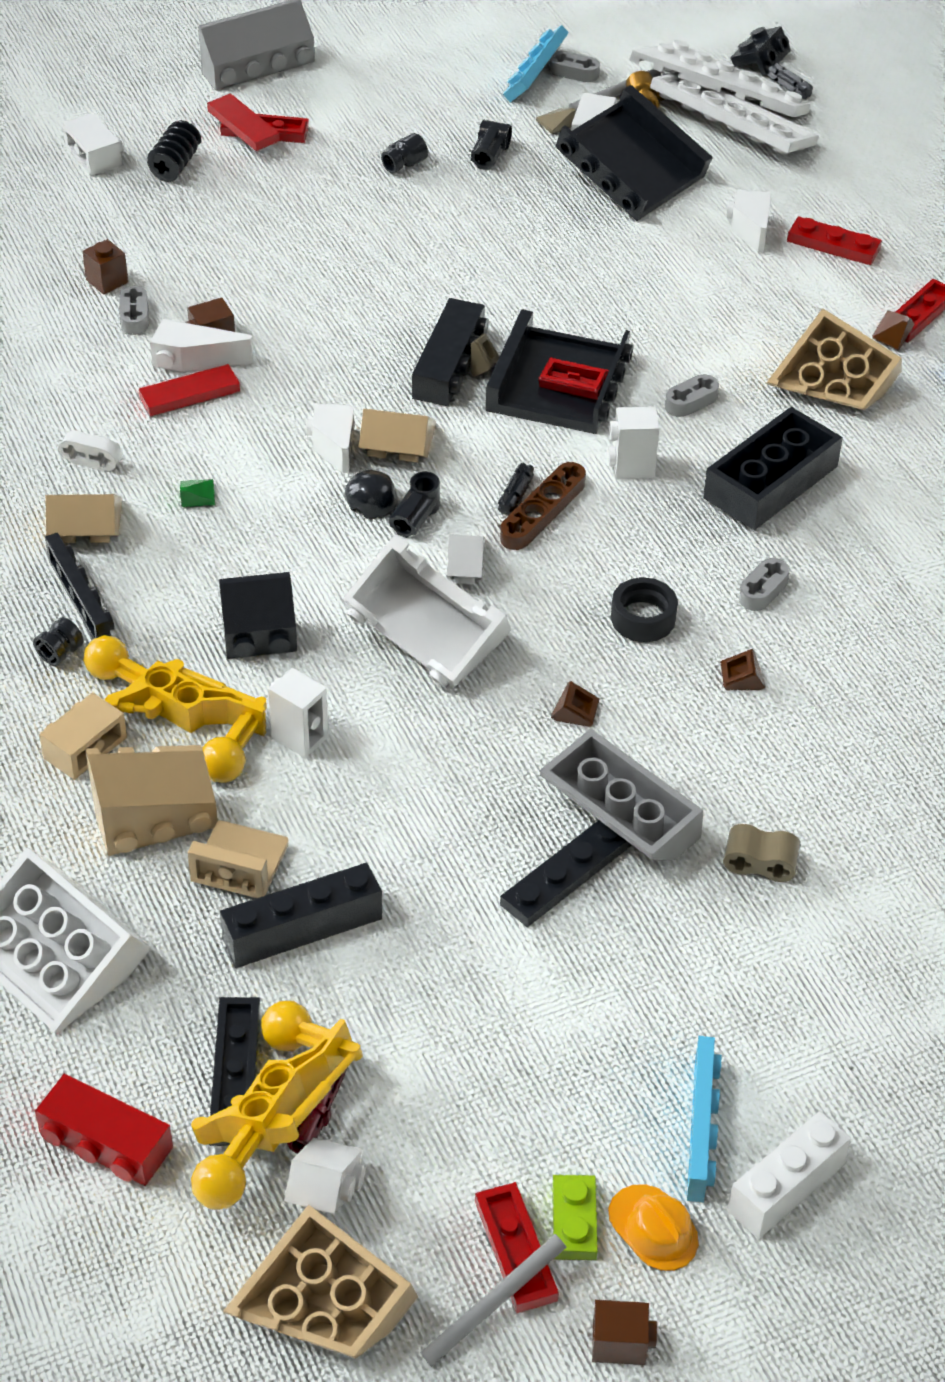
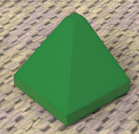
[180,479,215,507]

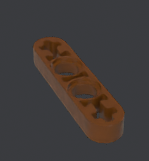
[500,462,586,550]

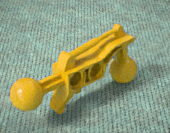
[83,635,267,783]
[191,1001,363,1210]

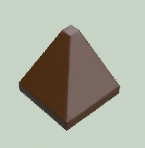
[872,310,915,351]
[720,649,766,690]
[551,681,600,727]

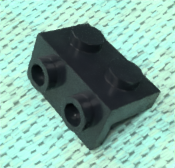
[730,26,791,76]

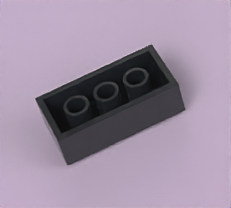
[703,406,843,531]

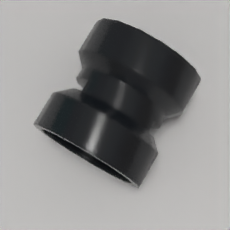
[33,617,84,666]

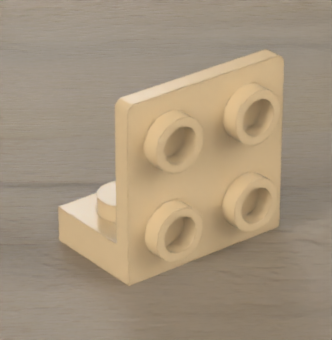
[188,820,289,898]

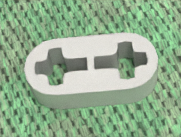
[59,430,123,472]

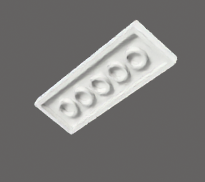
[650,72,819,154]

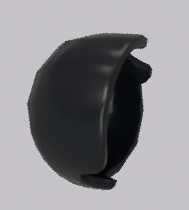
[345,469,398,519]

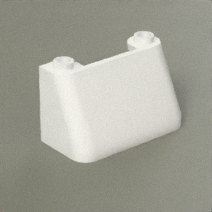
[342,533,511,688]

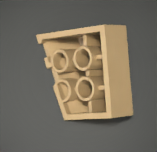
[766,308,902,410]
[85,745,218,856]
[223,1204,418,1359]

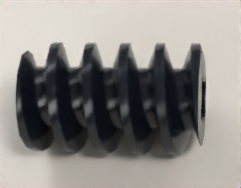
[147,120,202,182]

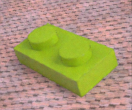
[552,1175,598,1260]

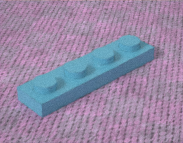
[503,25,569,102]
[687,1036,722,1203]

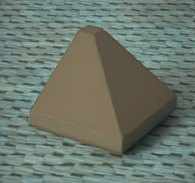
[536,108,576,135]
[471,333,499,377]

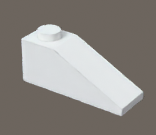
[150,319,254,372]

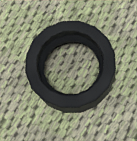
[610,577,678,643]

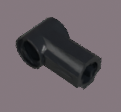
[471,120,512,170]
[389,471,440,538]

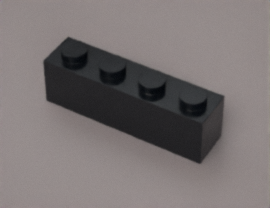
[412,298,489,406]
[220,862,382,968]

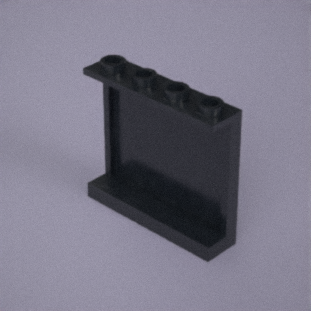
[555,85,713,221]
[485,309,634,434]

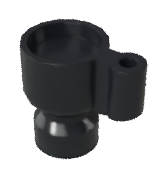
[381,133,428,174]

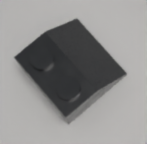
[219,572,297,659]

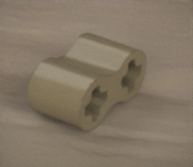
[723,824,801,882]

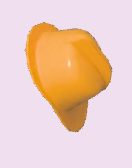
[608,1184,699,1271]

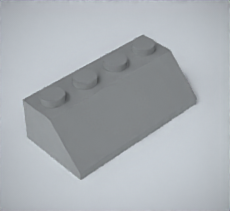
[198,0,315,90]
[539,728,704,860]

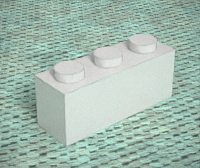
[727,1111,851,1240]

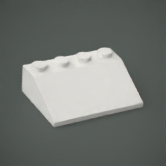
[0,847,152,1034]

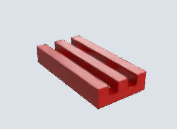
[538,358,609,400]

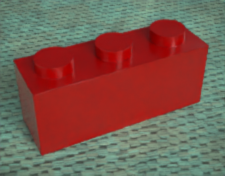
[35,1073,173,1186]

